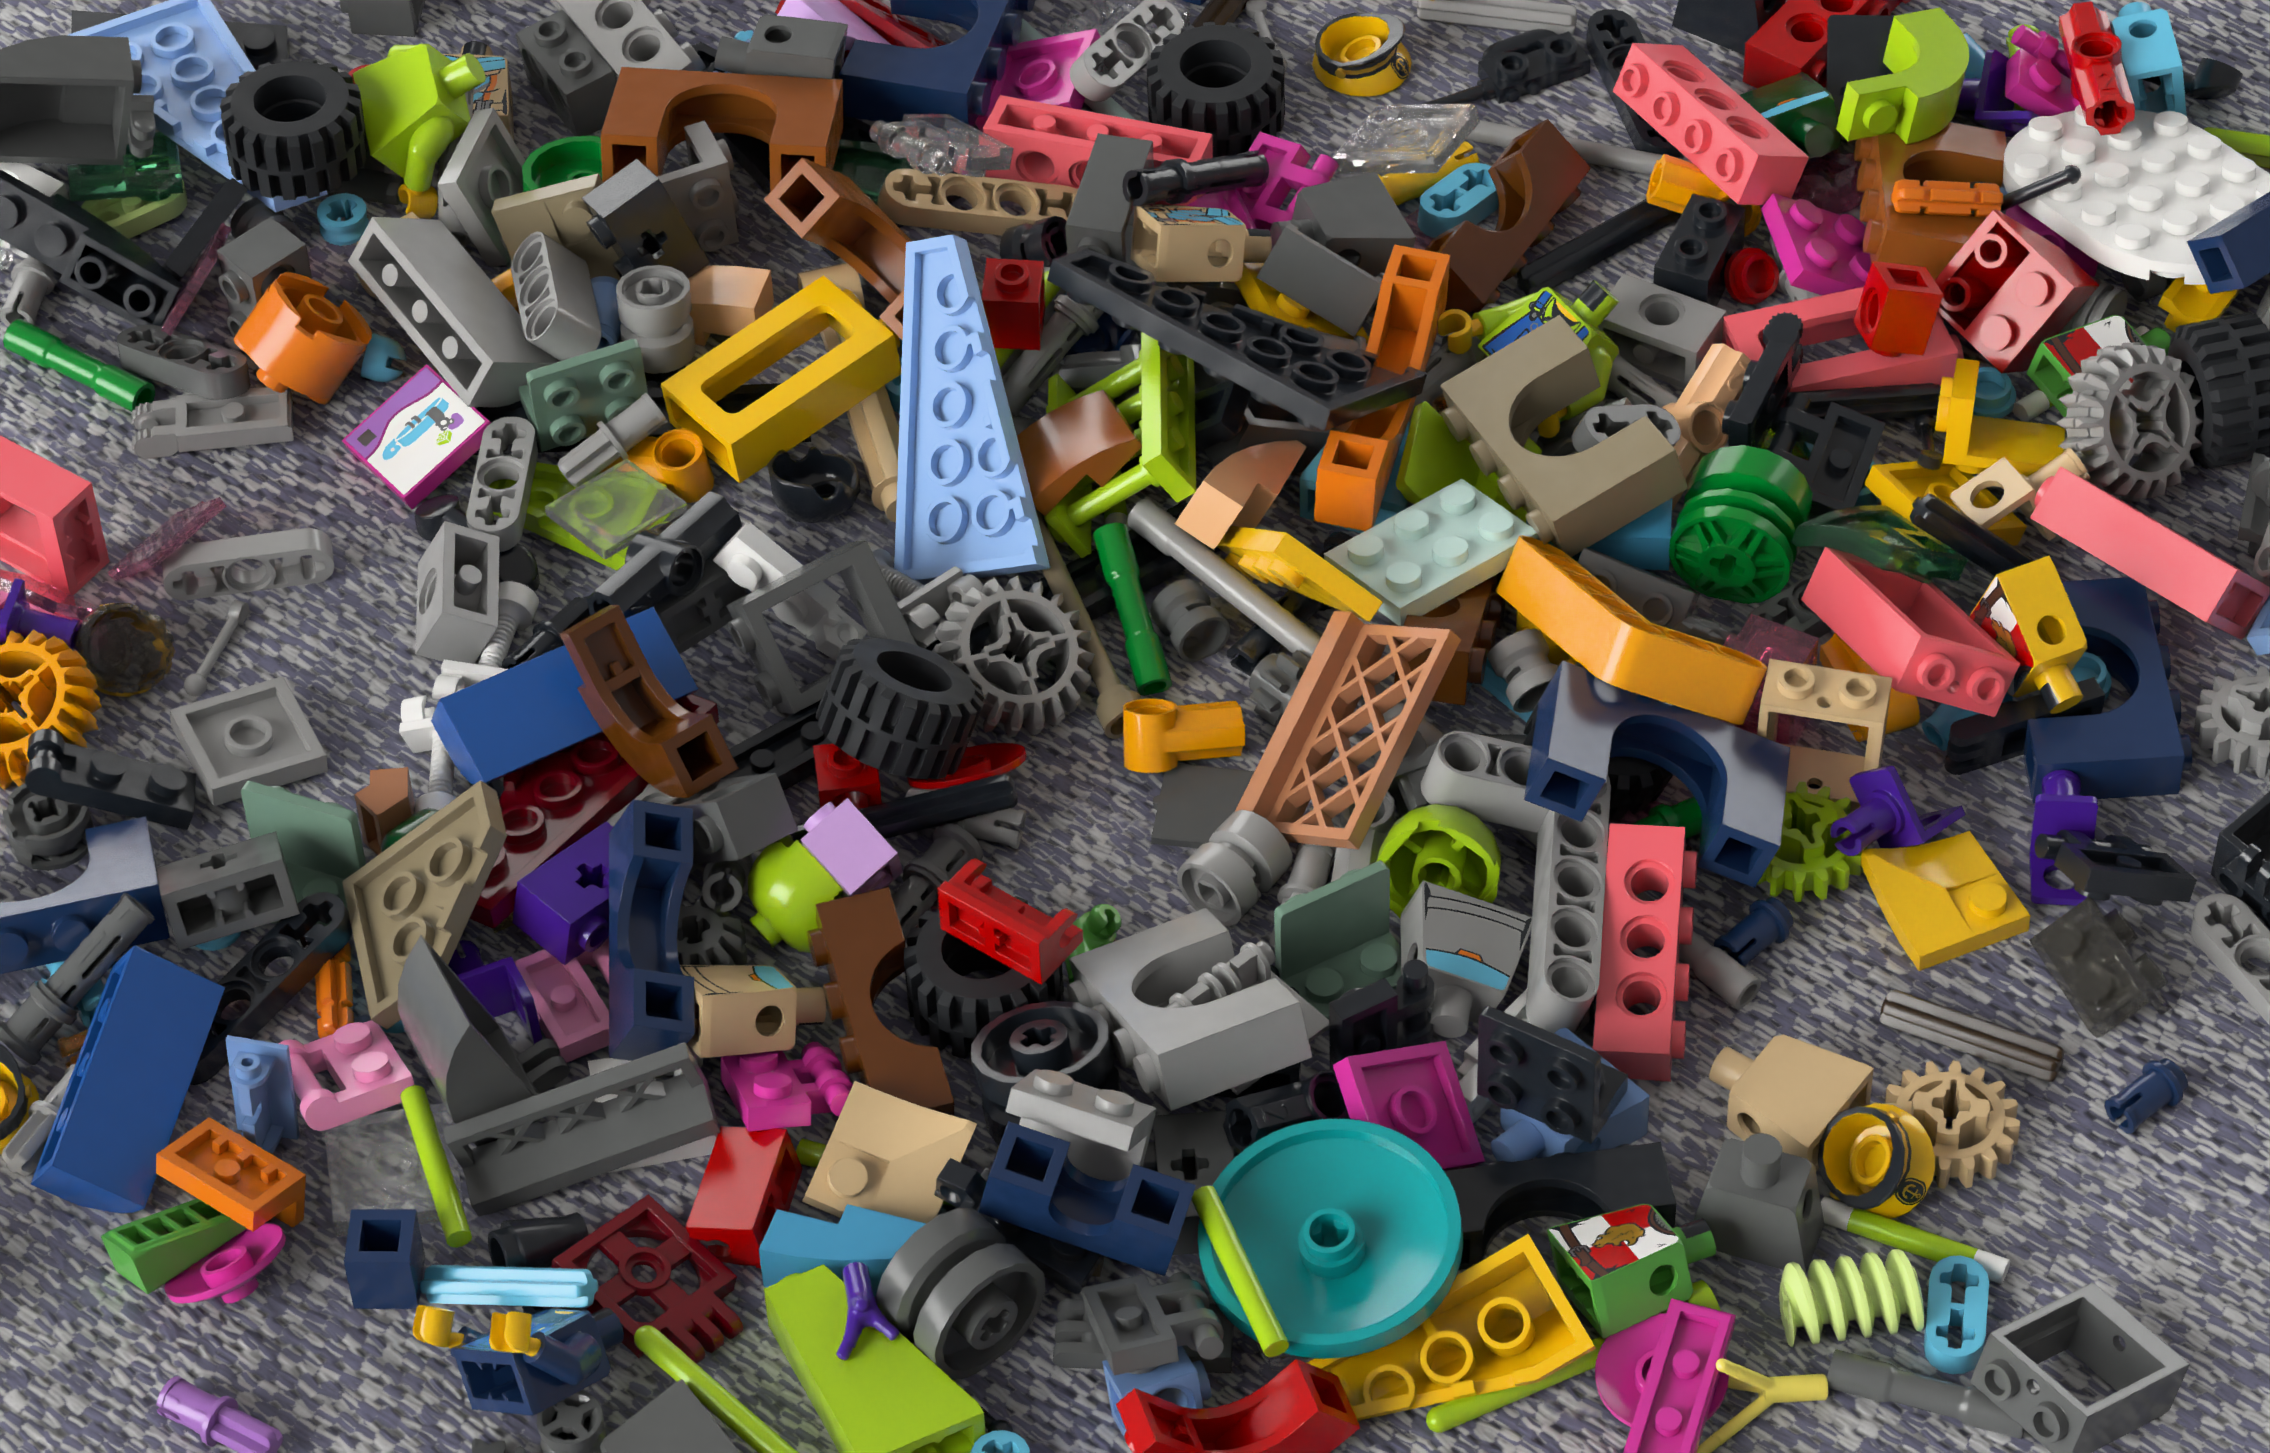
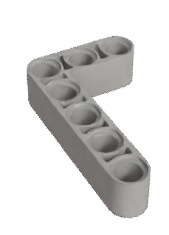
[1420,731,1611,1034]

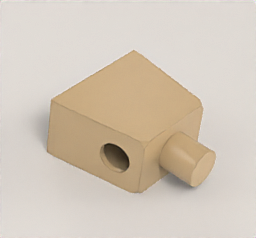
[1709,1034,1874,1171]

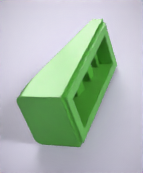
[101,1198,247,1294]

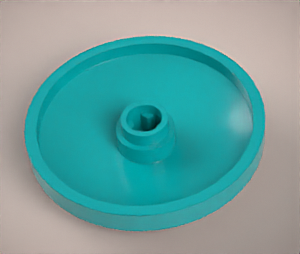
[1198,1119,1463,1359]

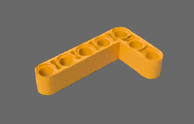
[1496,535,1768,725]

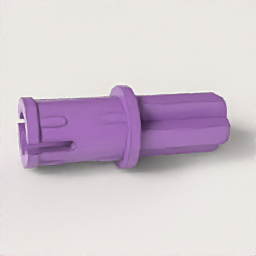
[156,1376,283,1453]

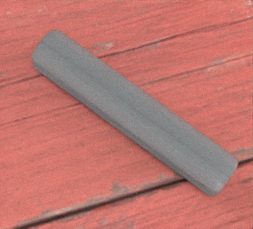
[1417,0,1577,36]

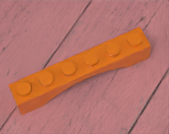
[1314,244,1451,531]

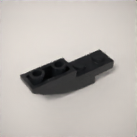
[0,170,183,327]

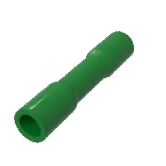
[3,319,155,412]
[1093,522,1172,696]

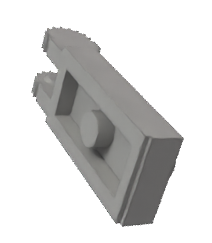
[132,387,294,459]

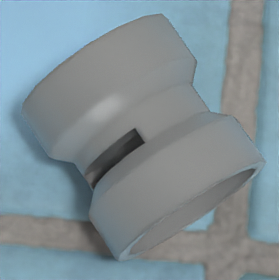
[1487,629,1559,713]

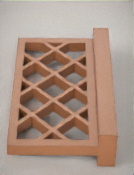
[1235,611,1461,850]

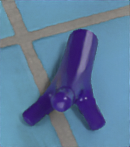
[836,1262,900,1360]

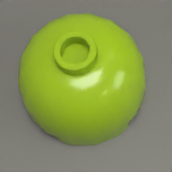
[1376,804,1501,918]
[748,835,843,953]

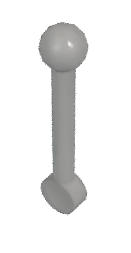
[1246,0,1287,71]
[184,600,249,696]

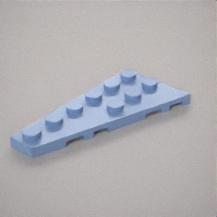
[69,0,327,212]
[894,234,1050,585]

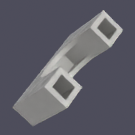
[1067,908,1312,1111]

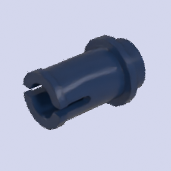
[1714,897,1794,968]
[2104,1058,2188,1134]

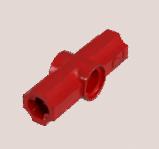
[2059,1,2135,135]

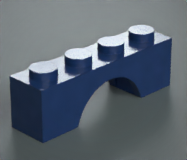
[609,799,695,1061]

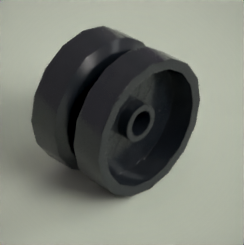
[971,1000,1123,1146]

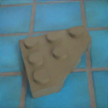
[342,780,507,1030]

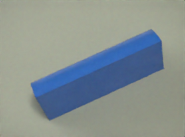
[431,607,698,785]
[31,945,225,1213]

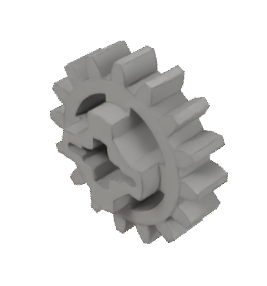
[2194,666,2270,778]

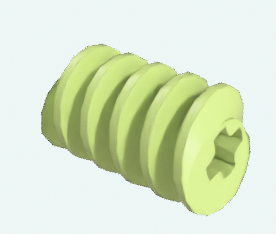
[1779,1249,1924,1347]

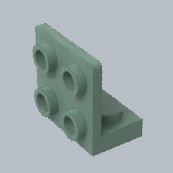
[518,339,648,452]
[241,781,366,927]
[1274,860,1401,1031]

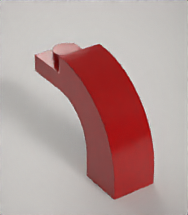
[1116,1359,1361,1453]

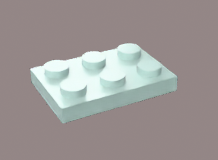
[1324,479,1539,626]

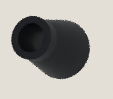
[488,1212,589,1268]

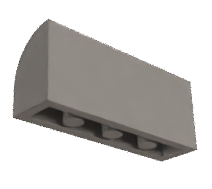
[348,217,559,407]

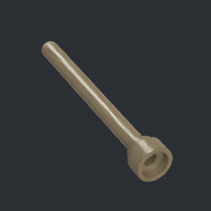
[1035,508,1142,739]

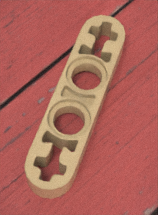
[878,169,1078,236]

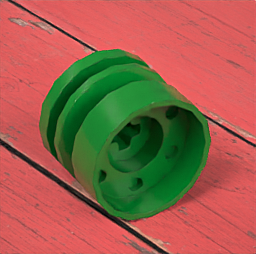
[1669,445,1813,604]

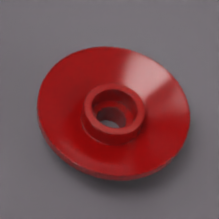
[907,743,1027,791]

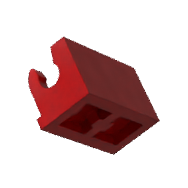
[937,858,1083,985]
[686,1126,803,1269]

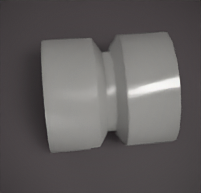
[616,265,696,374]
[1177,810,1293,926]

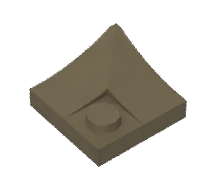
[491,173,621,280]

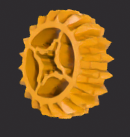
[0,629,102,790]

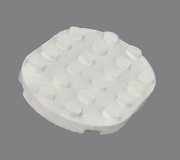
[2003,104,2270,285]

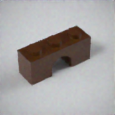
[1394,574,1506,706]

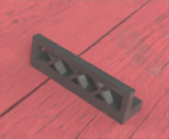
[443,1042,720,1216]

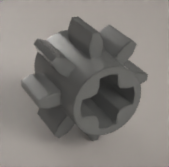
[1249,650,1310,727]

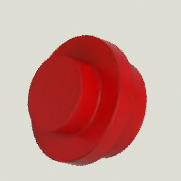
[1724,247,1779,304]

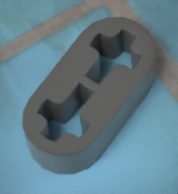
[1572,404,1681,453]

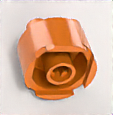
[234,272,372,405]

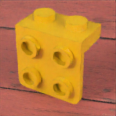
[1935,358,2065,477]

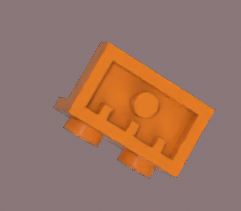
[156,1117,306,1232]

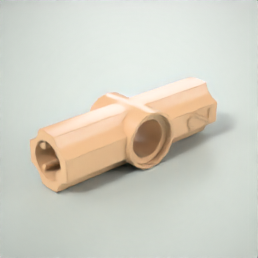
[1662,344,1751,510]

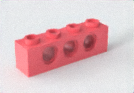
[1613,43,1809,205]
[983,95,1213,206]
[1593,823,1697,1082]

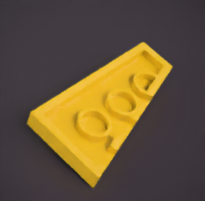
[1216,526,1383,622]

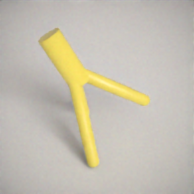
[1696,1358,1828,1453]

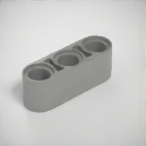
[511,231,601,361]

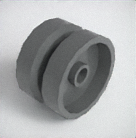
[875,1208,1046,1379]

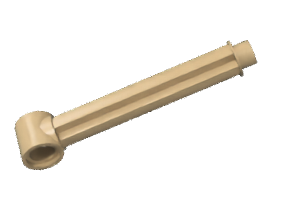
[797,263,899,522]

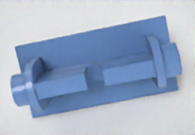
[225,1035,300,1154]

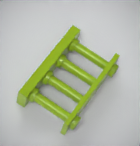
[1044,332,1196,558]

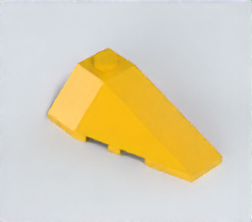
[1307,1234,1596,1421]

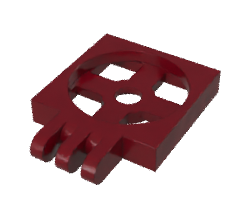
[551,1194,743,1364]

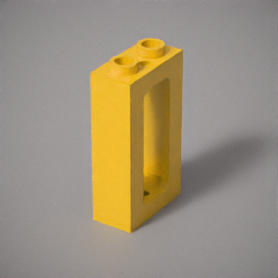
[661,275,901,484]

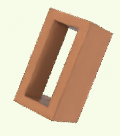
[354,767,415,855]

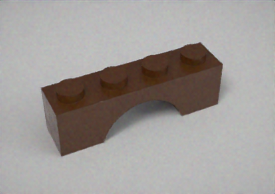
[1425,119,1591,313]
[807,887,954,1116]

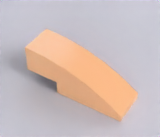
[688,265,774,346]
[1174,440,1307,550]

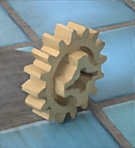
[1882,1060,2020,1189]

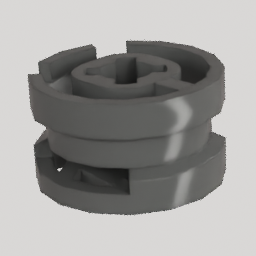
[3,784,94,871]

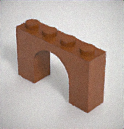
[601,67,843,192]
[1854,122,2007,280]
[764,158,912,340]

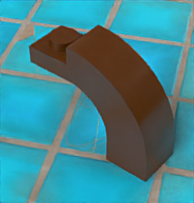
[560,605,738,798]

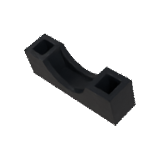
[1444,1142,1676,1270]

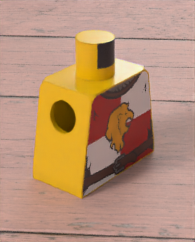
[1969,555,2087,714]

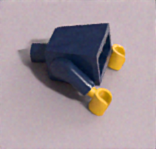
[412,1305,624,1416]

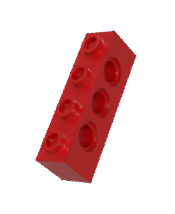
[1743,0,1911,88]

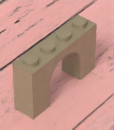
[1440,315,1688,557]

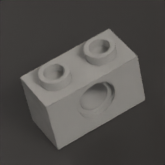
[1598,273,1727,389]
[415,521,500,664]

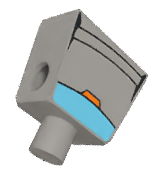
[1400,880,1532,1038]

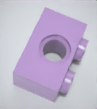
[801,798,903,898]

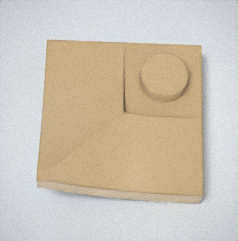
[802,1081,977,1223]

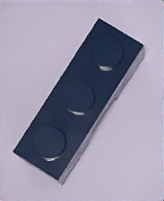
[978,1121,1196,1276]

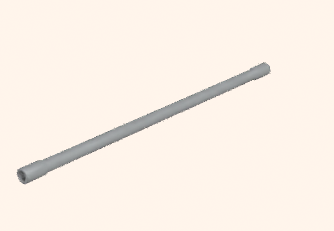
[1127,498,1761,1010]

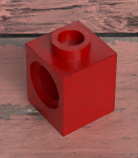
[981,258,1046,351]
[1853,261,1943,357]
[813,743,882,809]

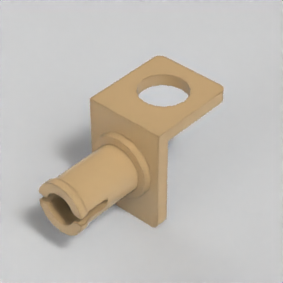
[1950,447,2090,541]

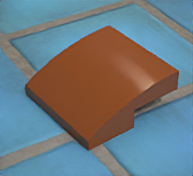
[1017,390,1142,516]

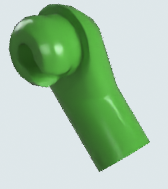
[1065,904,1122,983]

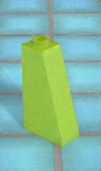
[764,1264,986,1453]

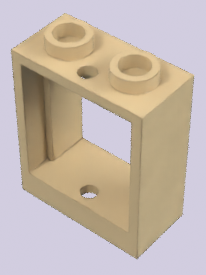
[1757,659,1892,813]

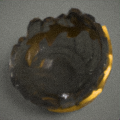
[74,603,176,697]

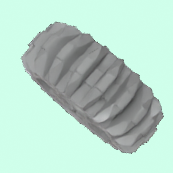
[2056,342,2204,501]
[932,575,1095,738]

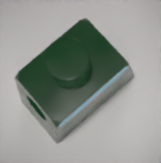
[1740,72,1841,159]

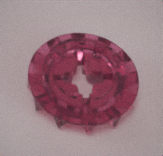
[1792,148,1864,214]

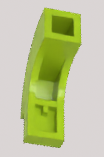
[1836,7,1969,145]

